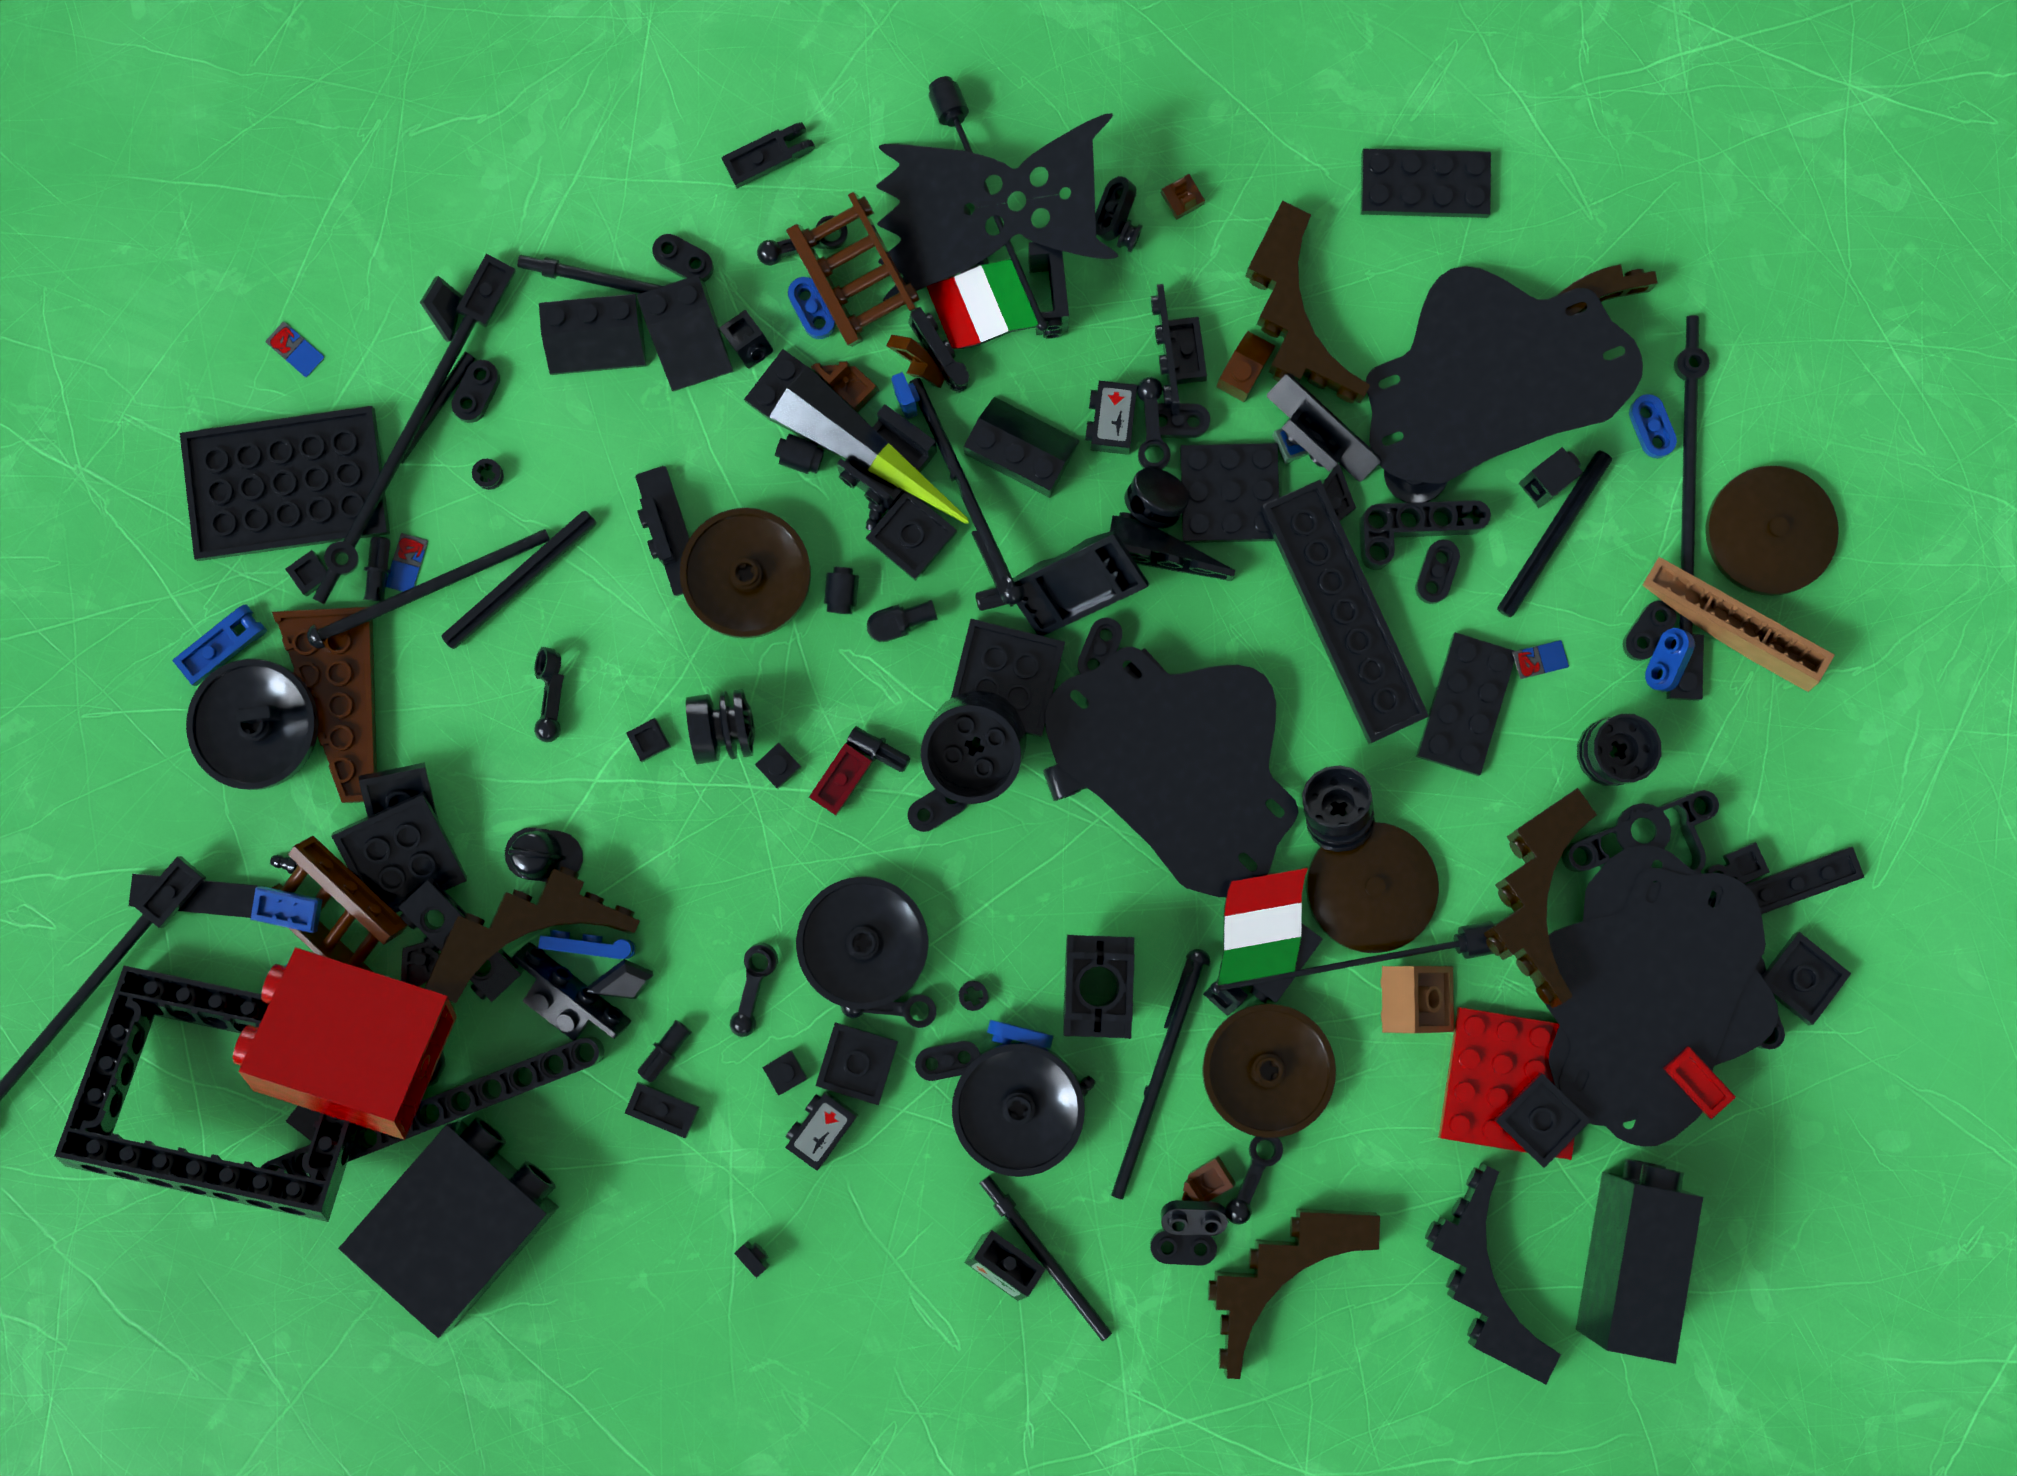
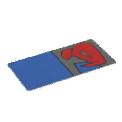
[265,322,324,377]
[386,533,428,592]
[1513,640,1569,679]

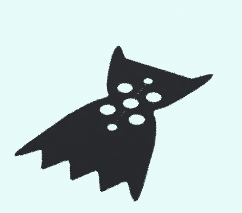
[876,113,1118,301]

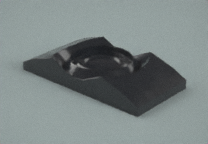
[1013,531,1149,636]

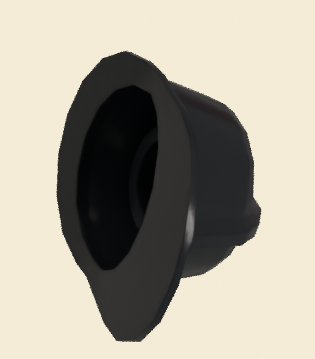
[505,828,583,882]

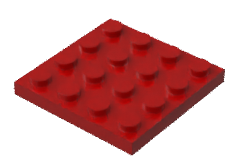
[1438,1007,1575,1160]

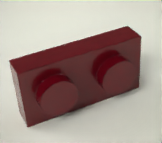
[809,743,873,816]

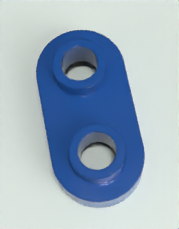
[788,277,836,339]
[1629,394,1677,459]
[1645,628,1695,692]
[987,1020,1054,1049]

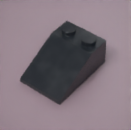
[637,275,734,392]

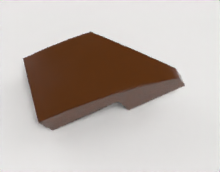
[886,335,944,388]
[811,361,879,413]
[1182,1156,1236,1201]

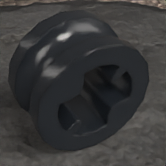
[1117,220,1143,252]
[472,458,504,490]
[958,981,988,1011]

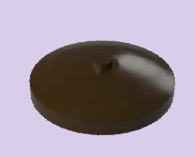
[1705,466,1839,596]
[680,508,811,639]
[1306,822,1439,953]
[1202,1004,1336,1138]

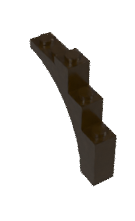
[1245,200,1370,403]
[1484,788,1597,1008]
[424,866,640,1004]
[1208,1209,1380,1379]

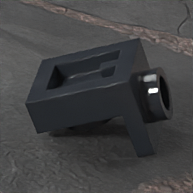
[719,310,773,369]

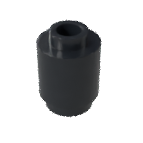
[775,434,825,474]
[824,567,859,614]

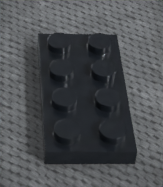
[1360,148,1491,218]
[1416,632,1515,776]

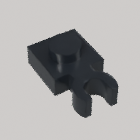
[1704,842,1770,884]

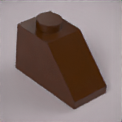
[1217,331,1275,402]

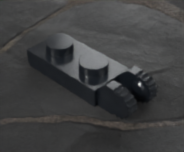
[722,122,815,189]
[908,307,970,393]

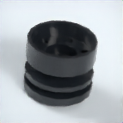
[686,689,755,764]
[1577,714,1661,786]
[1302,765,1375,852]

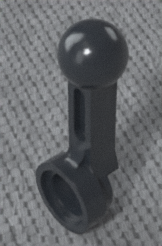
[757,215,848,266]
[1137,377,1171,470]
[534,647,564,742]
[730,943,778,1037]
[840,994,936,1028]
[1225,1136,1283,1225]

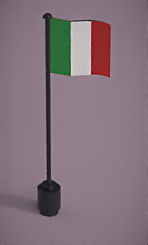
[927,76,1049,349]
[1211,868,1497,995]

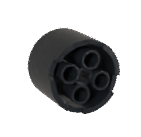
[921,690,1027,804]

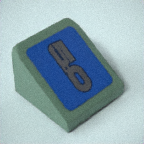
[1272,428,1309,464]

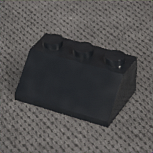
[539,294,646,375]
[964,397,1080,498]

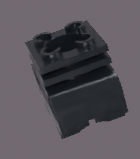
[1063,935,1135,1039]

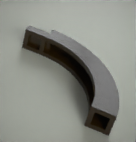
[1557,264,1658,316]

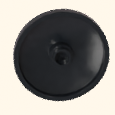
[186,659,319,790]
[796,877,929,1009]
[952,1042,1085,1177]

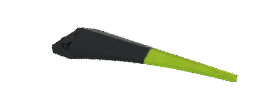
[744,349,969,524]

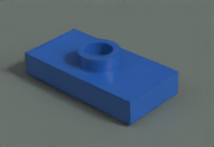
[891,372,920,419]
[250,886,323,933]

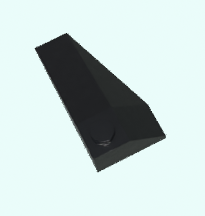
[1110,512,1235,581]

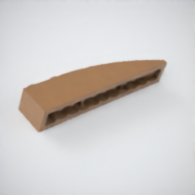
[1642,557,1835,692]

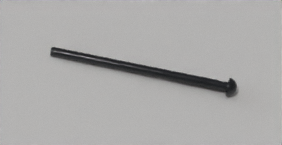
[909,378,1025,605]
[307,529,550,648]
[1111,949,1210,1200]

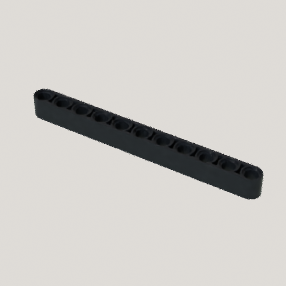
[261,1036,604,1178]

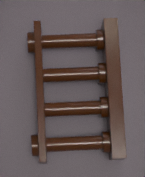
[786,192,920,347]
[272,836,408,972]

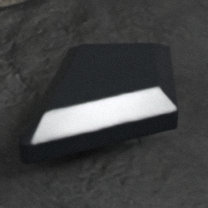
[420,276,463,342]
[1323,464,1356,521]
[400,942,440,987]
[587,959,653,999]

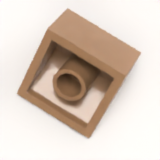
[1381,966,1454,1033]

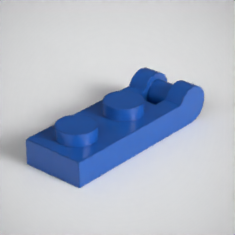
[172,604,267,686]
[538,930,636,959]

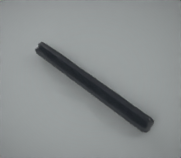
[1497,450,1612,617]
[442,511,596,649]

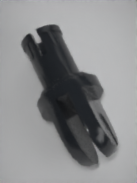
[867,600,938,642]

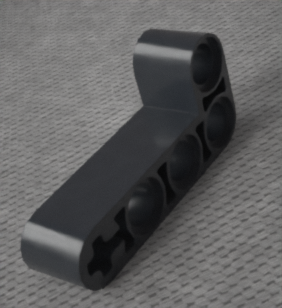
[1359,500,1491,570]

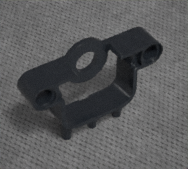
[1562,790,1719,873]

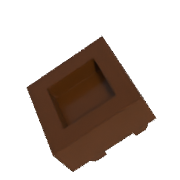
[1161,174,1205,220]

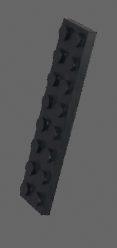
[1260,480,1429,744]

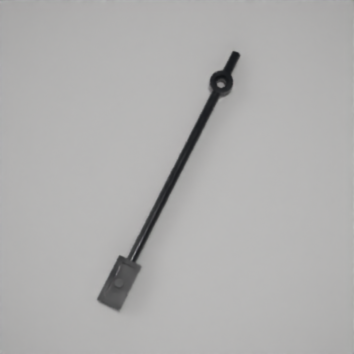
[313,254,516,605]
[1667,315,1710,701]
[0,856,206,1101]

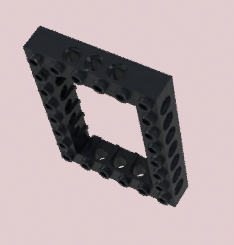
[54,966,359,1222]

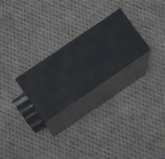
[338,1117,559,1338]
[1576,1159,1703,1364]

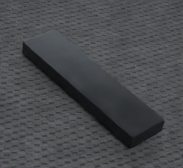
[1745,847,1865,914]
[128,874,265,918]

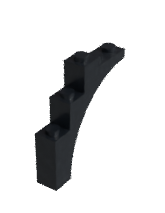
[1425,1163,1561,1385]

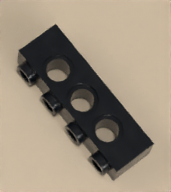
[398,877,524,1002]

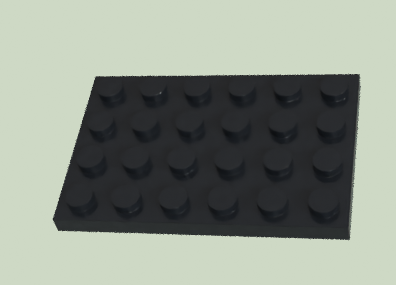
[180,406,390,561]

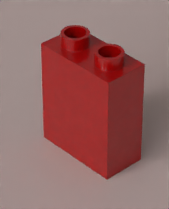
[233,947,457,1140]

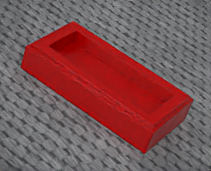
[1663,1046,1736,1120]

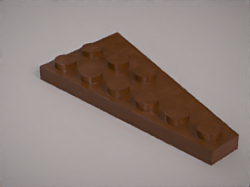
[272,607,377,803]

